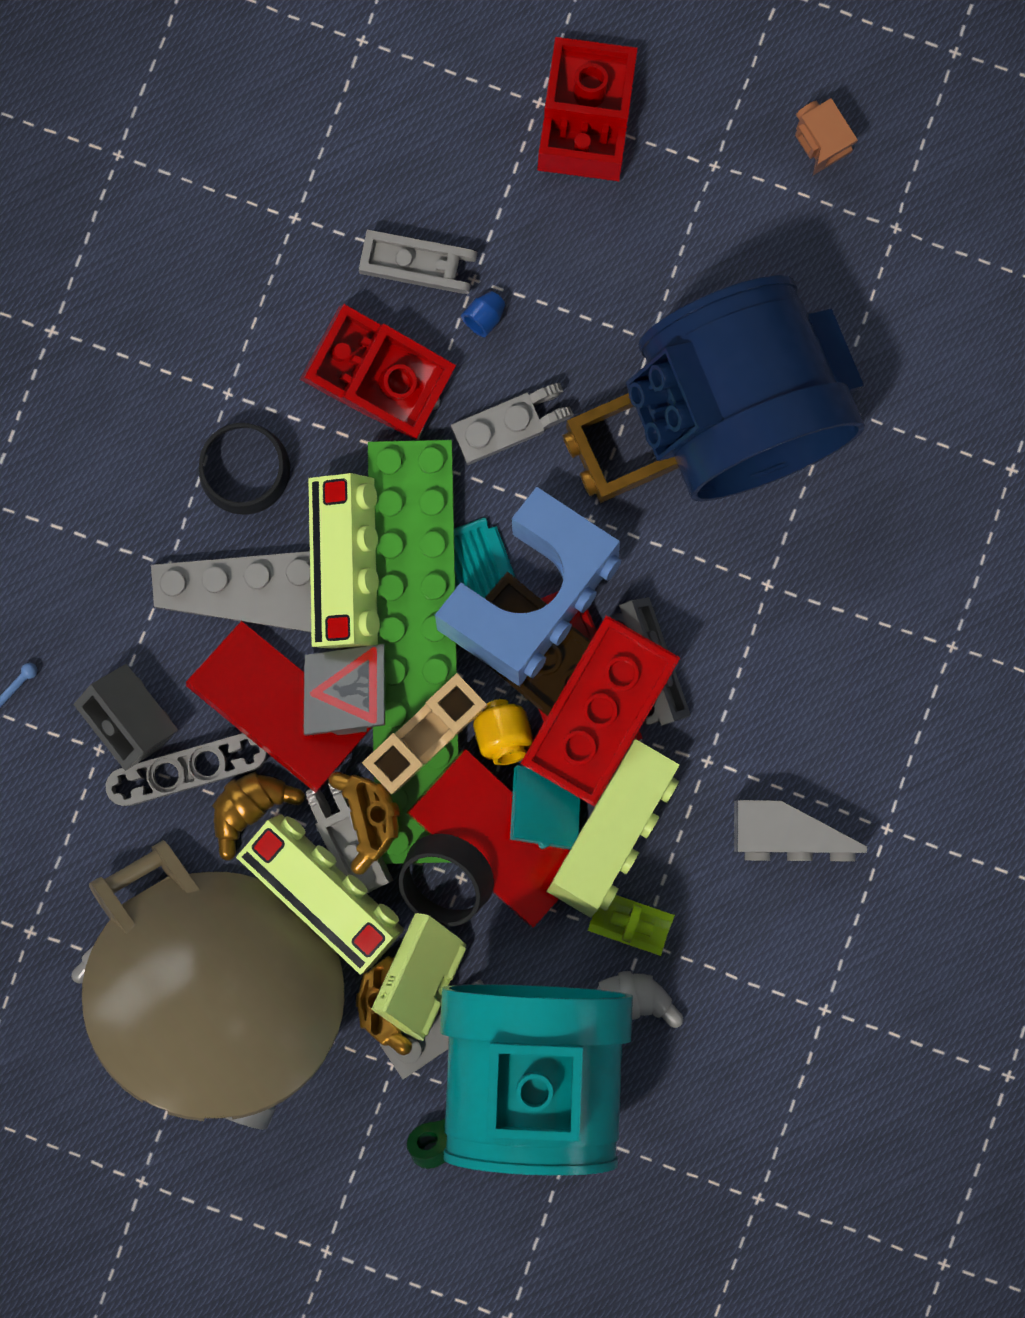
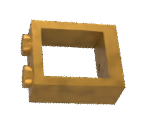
[562,393,679,503]

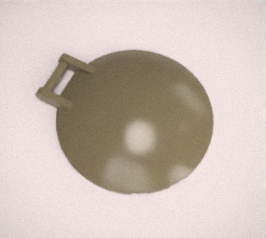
[82,840,345,1121]

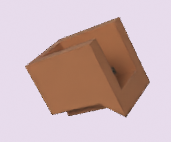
[795,98,858,175]

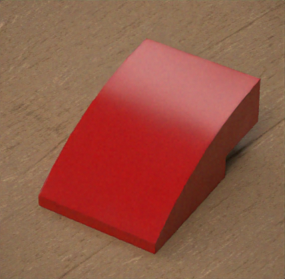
[537,37,638,182]
[299,304,456,439]

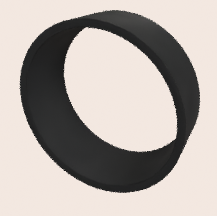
[199,423,290,515]
[399,834,494,926]

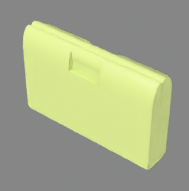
[371,913,466,1041]

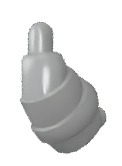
[597,971,684,1028]

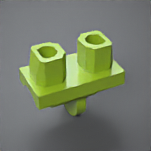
[587,895,675,956]

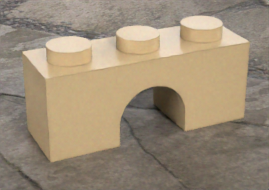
[362,673,487,794]

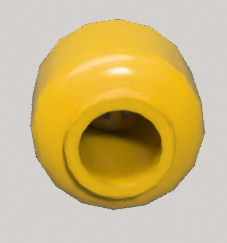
[473,699,533,766]

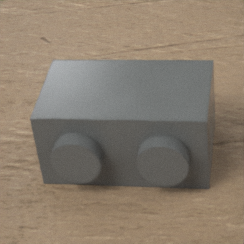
[73,664,178,771]

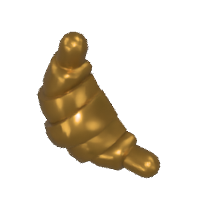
[212,772,305,860]
[329,772,400,875]
[356,956,412,1055]

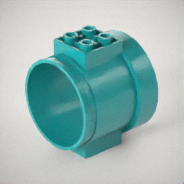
[440,984,633,1175]

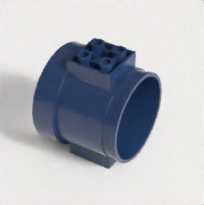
[626,275,865,502]

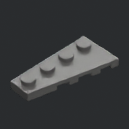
[151,551,311,632]

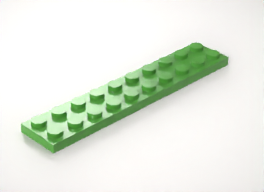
[368,440,459,864]

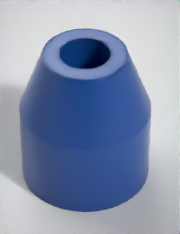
[461,291,506,337]

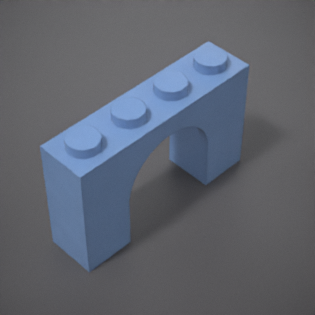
[435,487,621,687]

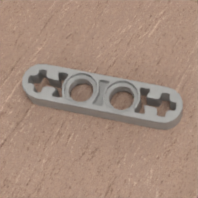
[105,733,268,806]

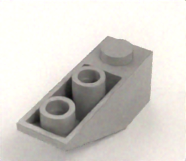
[734,800,867,861]

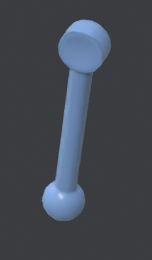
[0,662,38,708]

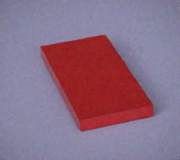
[520,615,681,807]
[186,621,371,793]
[406,749,570,928]

